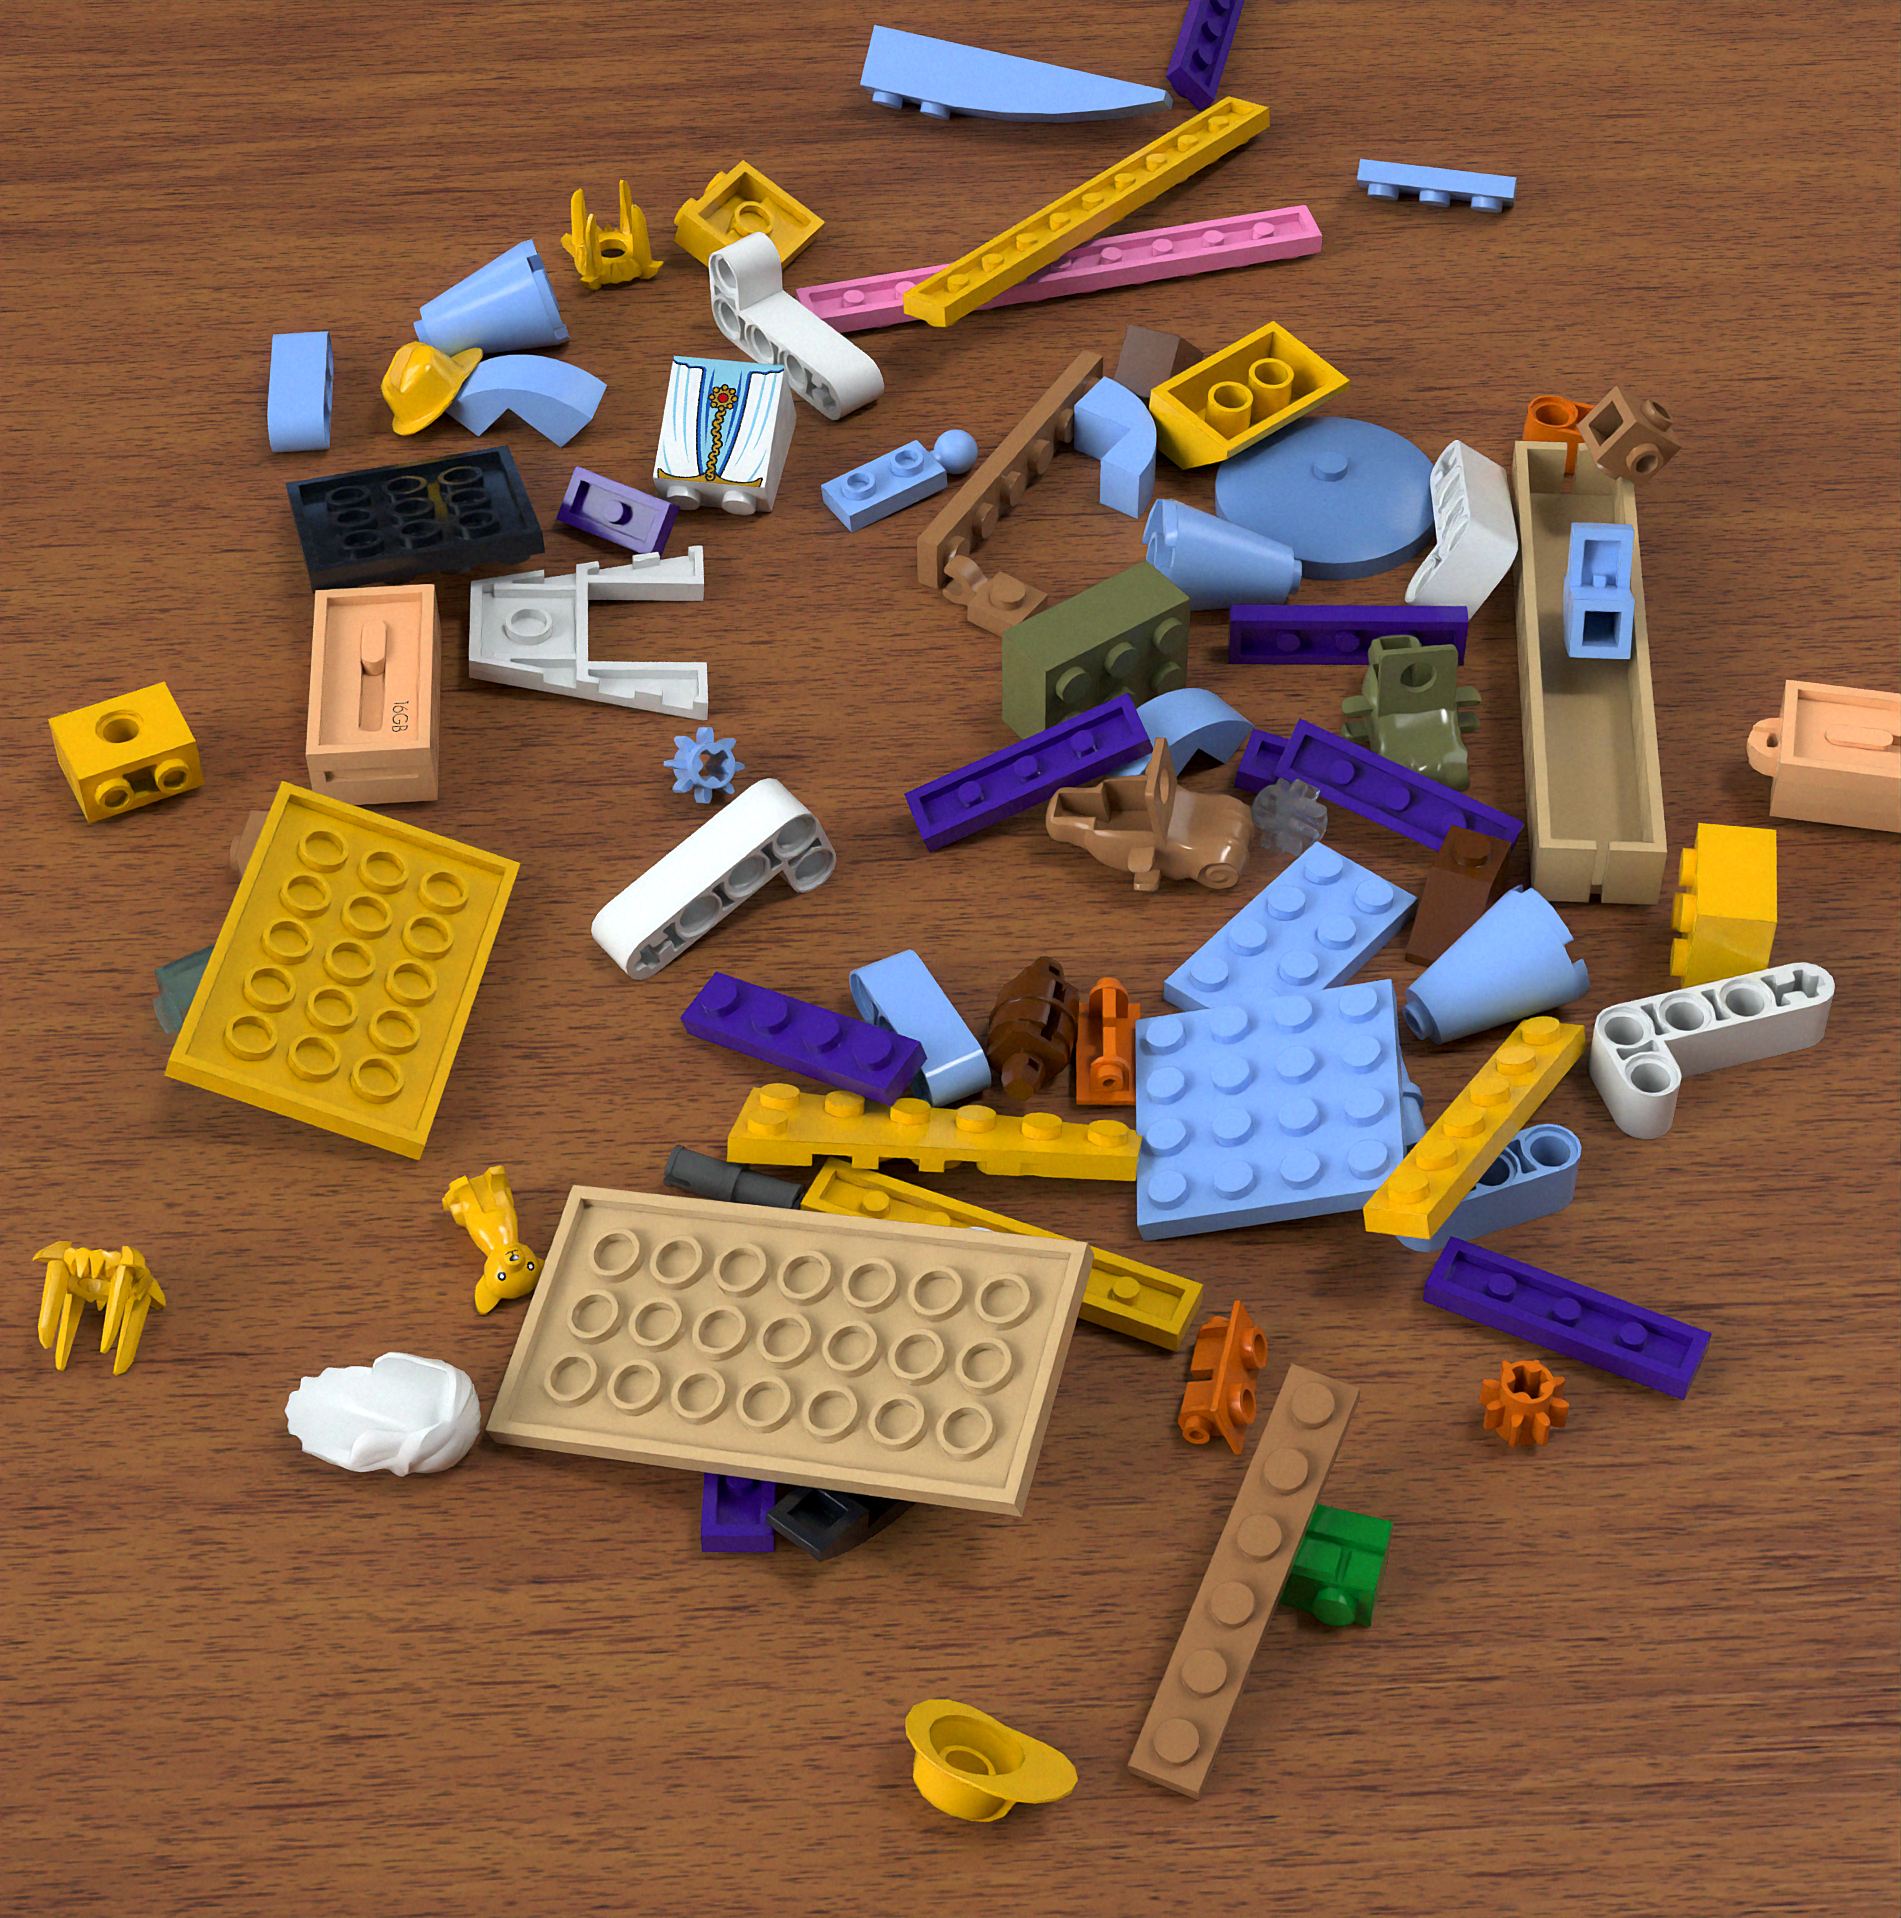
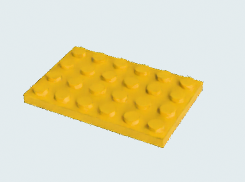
[165,781,521,1161]

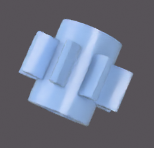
[664,727,745,803]

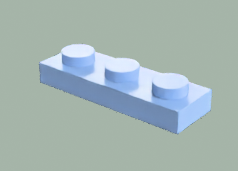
[1357,159,1517,213]

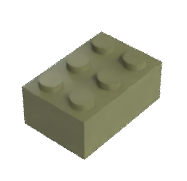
[1002,560,1191,740]

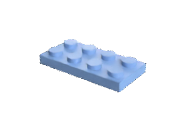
[1163,841,1418,1012]

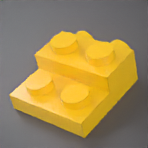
[673,160,825,270]

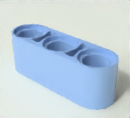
[267,331,334,453]
[849,949,991,1108]
[1396,1124,1582,1252]

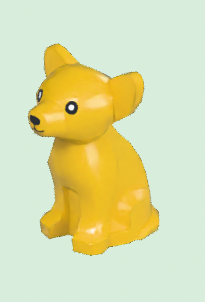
[442,1165,545,1315]

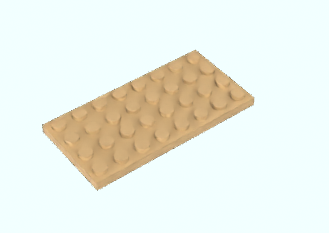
[485,1185,1094,1517]

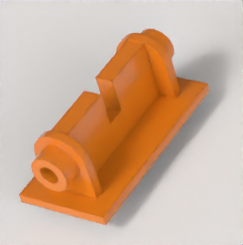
[1076,977,1140,1105]
[1178,1300,1268,1455]

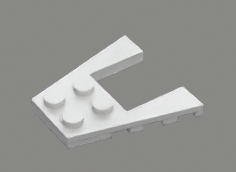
[469,546,708,720]

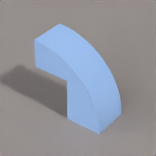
[445,355,607,448]
[1074,376,1157,519]
[1106,688,1255,777]

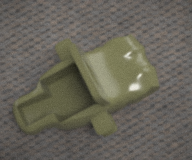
[1341,635,1482,793]

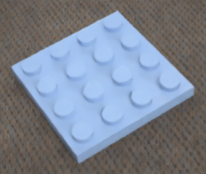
[1135,979,1407,1242]

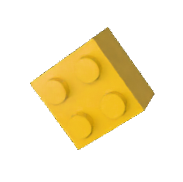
[1670,823,1777,989]

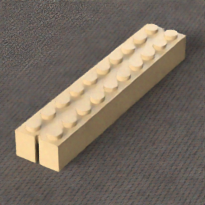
[1509,441,1667,905]

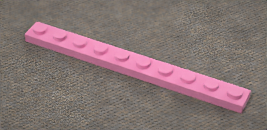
[796,205,1322,333]

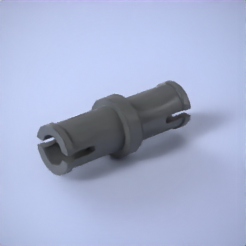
[663,1144,804,1210]

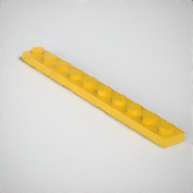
[902,96,1270,327]

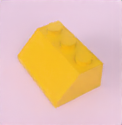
[1149,321,1350,470]

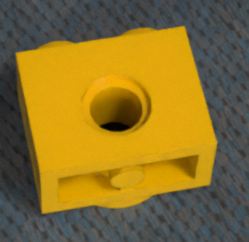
[48,681,205,824]

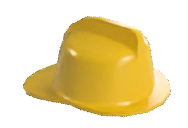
[381,341,483,436]
[905,1699,1078,1822]

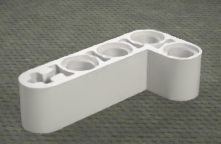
[709,232,884,420]
[1405,440,1518,620]
[591,778,837,980]
[1588,962,1835,1139]

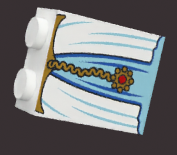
[653,356,797,515]

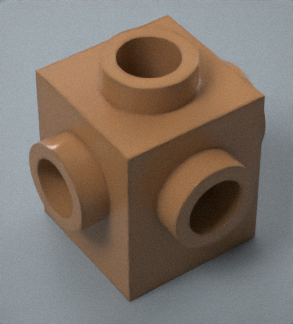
[1577,385,1682,488]

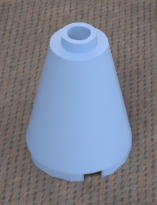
[413,239,570,357]
[1142,499,1302,611]
[1402,885,1590,1045]

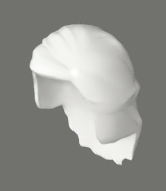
[284,1352,481,1477]

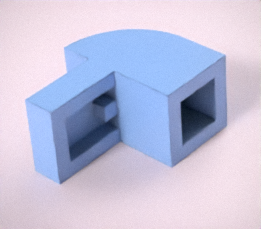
[1563,522,1635,659]

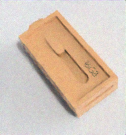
[306,584,442,805]
[1746,680,1901,833]

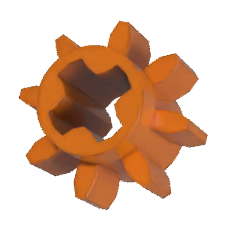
[1479,1359,1569,1448]

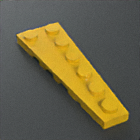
[727,1083,1143,1181]

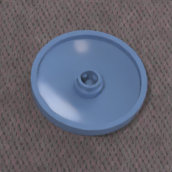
[1215,416,1436,580]

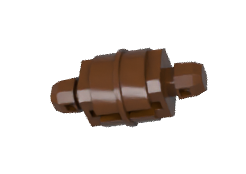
[986,956,1080,1101]

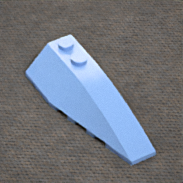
[860,25,1173,123]

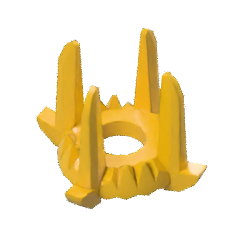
[560,180,664,290]
[32,1241,166,1376]

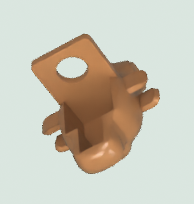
[1046,737,1255,891]

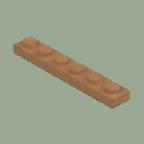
[917,349,1103,590]
[1128,1363,1360,1801]

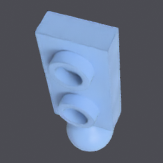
[821,429,978,533]

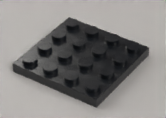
[286,445,545,594]

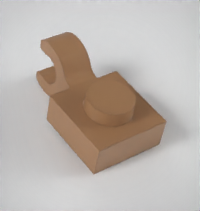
[943,555,1048,637]

